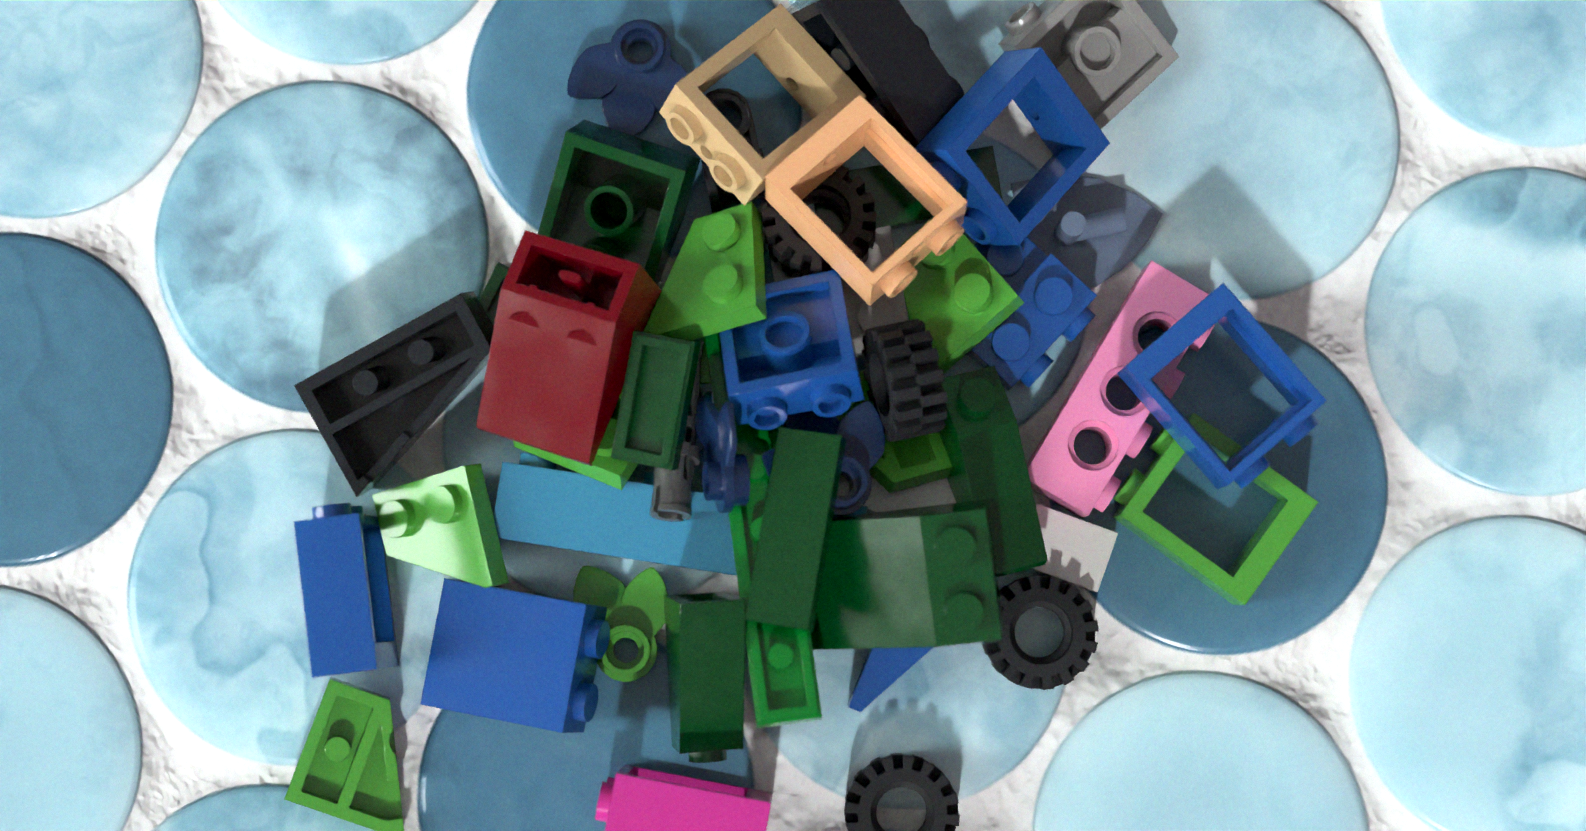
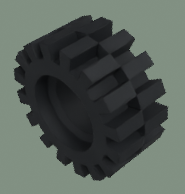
[762,166,876,277]
[862,319,948,442]
[982,575,1099,690]
[844,753,960,831]

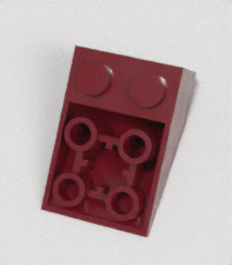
[476,230,662,466]

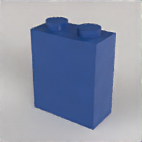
[420,578,610,733]

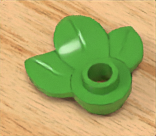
[573,566,668,682]

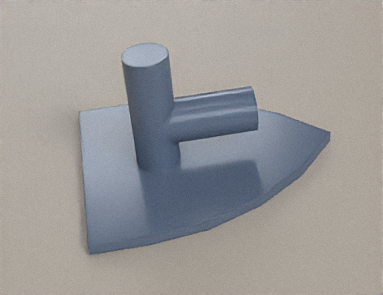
[1010,176,1163,289]

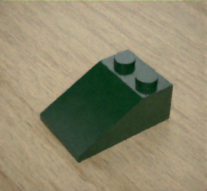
[538,120,701,285]
[810,499,1004,650]

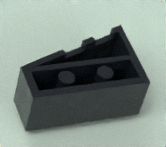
[786,0,964,148]
[294,291,494,497]

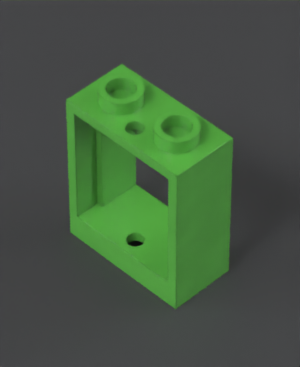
[1112,413,1318,605]

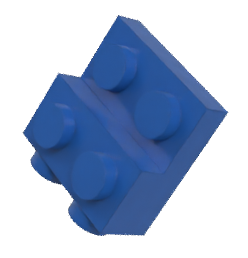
[967,237,1097,391]
[719,270,864,430]

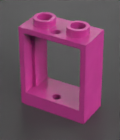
[595,764,773,831]

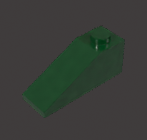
[939,366,1048,577]

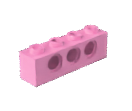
[1027,260,1215,518]

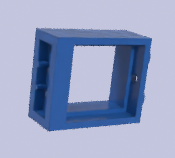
[914,47,1110,246]
[1117,283,1327,489]
[294,503,399,678]

